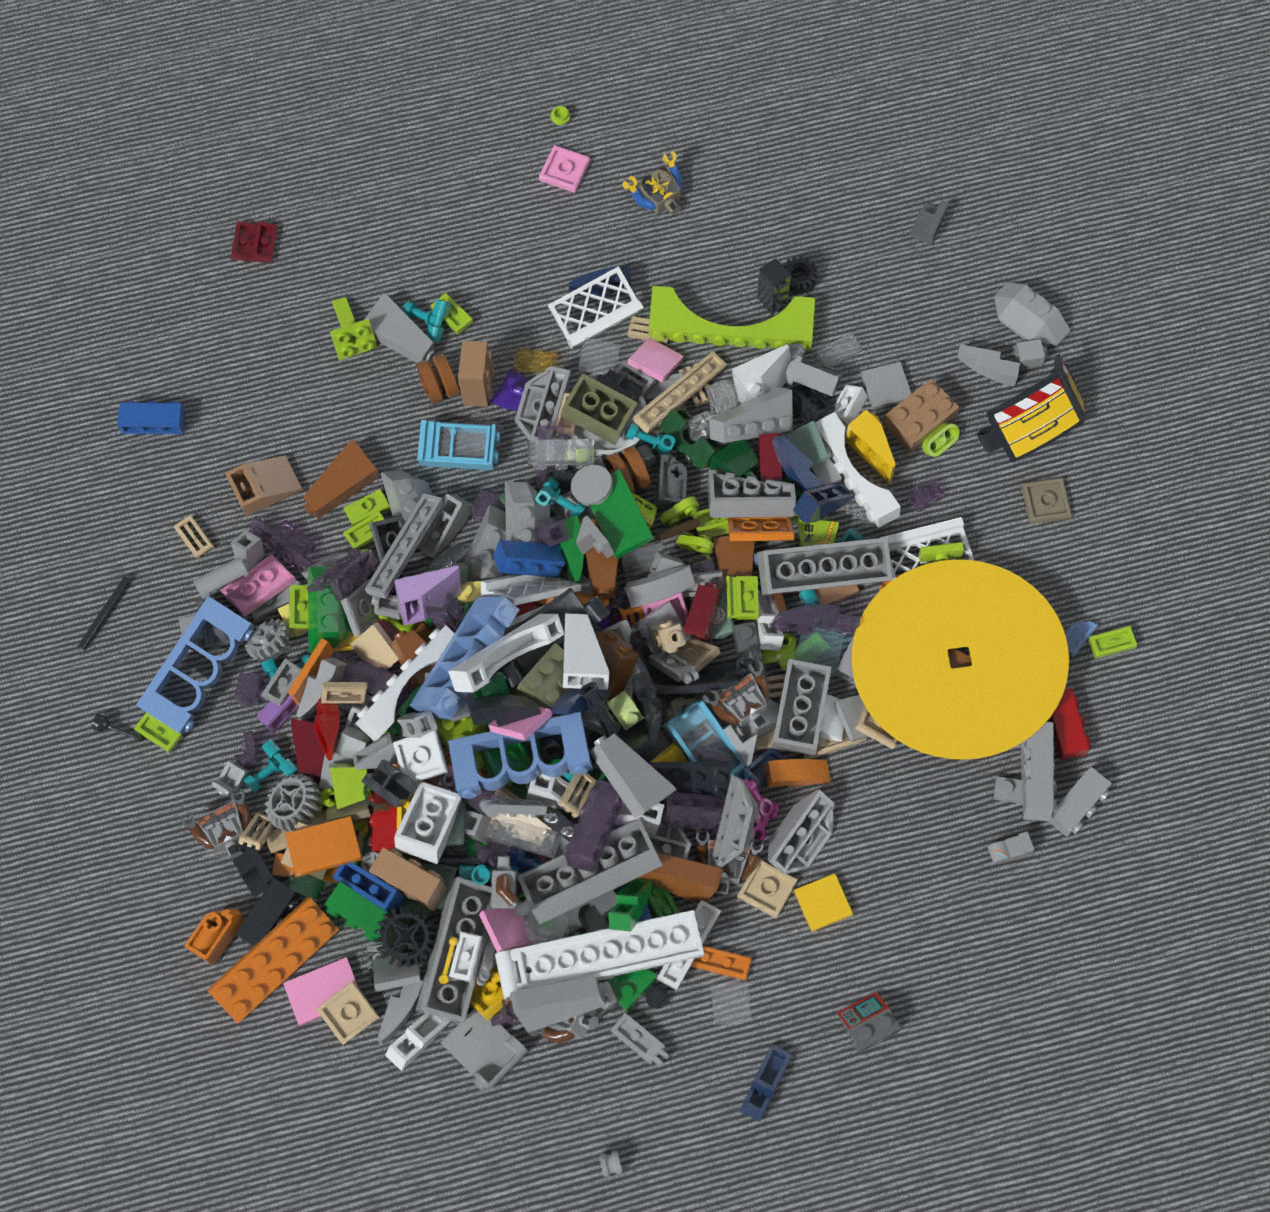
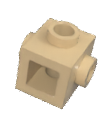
[651,620,686,653]

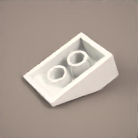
[732,344,791,403]
[395,781,462,864]

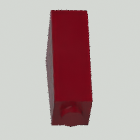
[758,433,782,482]
[683,582,722,641]
[291,718,325,783]

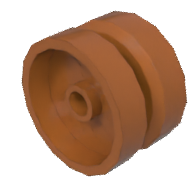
[416,352,459,405]
[605,445,651,494]

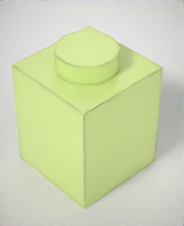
[607,690,644,730]

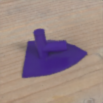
[490,369,529,411]

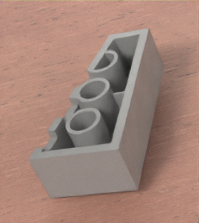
[709,386,793,443]
[708,469,796,518]
[1020,722,1057,821]

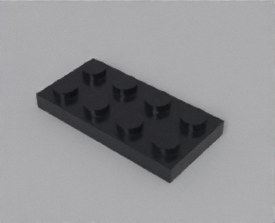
[647,761,730,802]

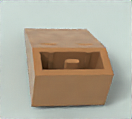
[225,455,303,517]

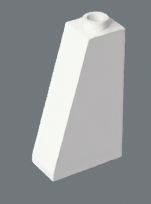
[563,614,609,690]

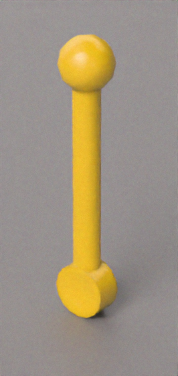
[439,937,458,984]

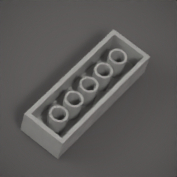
[757,538,893,595]
[518,818,662,925]
[415,877,495,1023]

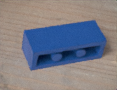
[117,401,185,434]
[493,539,565,578]
[333,863,406,916]

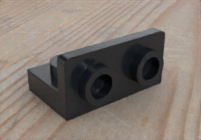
[791,385,835,424]

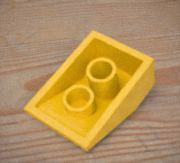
[845,410,896,484]

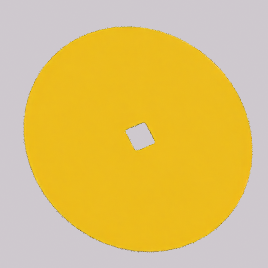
[852,560,1069,760]

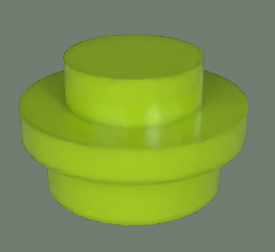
[551,106,570,125]

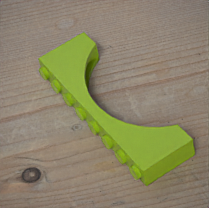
[649,286,815,351]

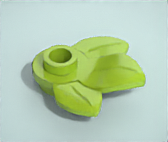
[761,633,796,671]

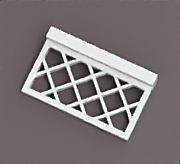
[548,266,644,350]
[880,517,975,580]
[481,574,581,605]

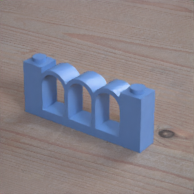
[136,596,255,734]
[410,596,520,719]
[448,712,592,799]

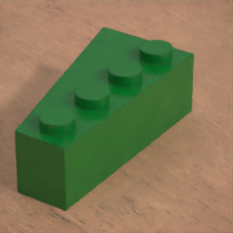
[324,882,413,954]
[571,931,658,1014]

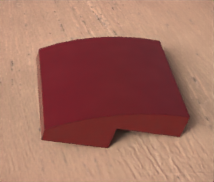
[230,220,278,262]

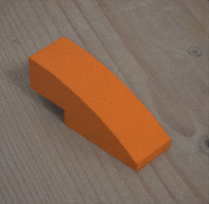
[764,759,831,787]

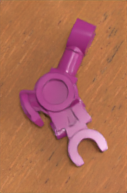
[744,779,778,840]

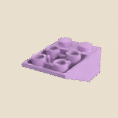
[394,565,462,626]

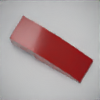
[315,699,339,761]

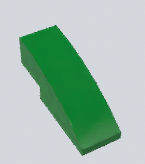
[560,515,584,584]
[609,878,653,932]

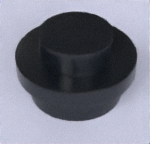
[646,986,668,1009]

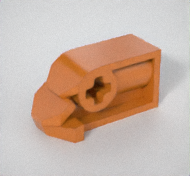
[184,909,244,966]

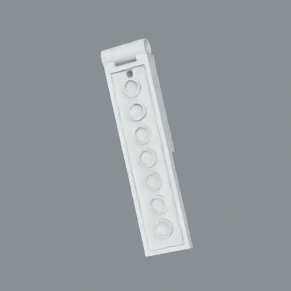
[495,910,704,1000]

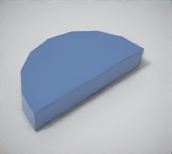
[1065,621,1098,659]

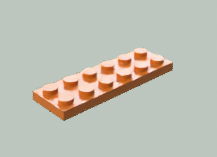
[207,897,339,1024]

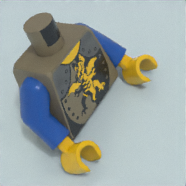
[623,151,682,215]

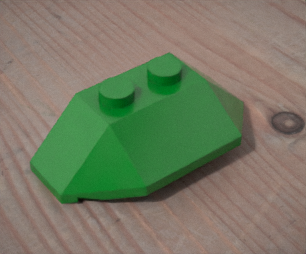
[308,566,353,653]

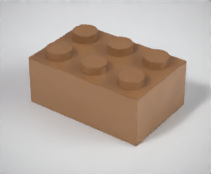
[458,341,495,407]
[883,378,959,454]
[369,848,448,912]

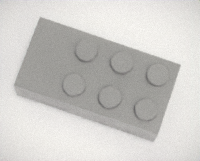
[772,659,832,757]

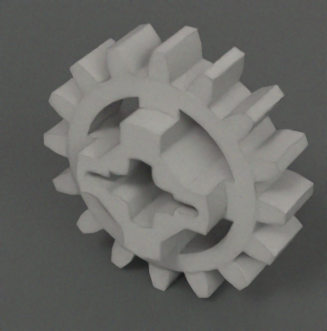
[244,619,291,659]

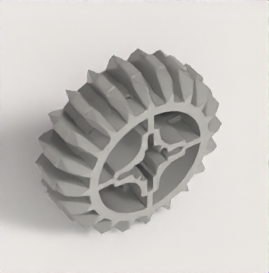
[265,773,322,832]

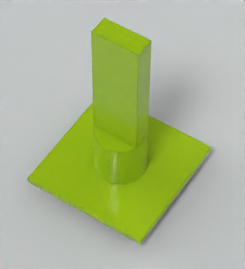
[330,297,378,360]

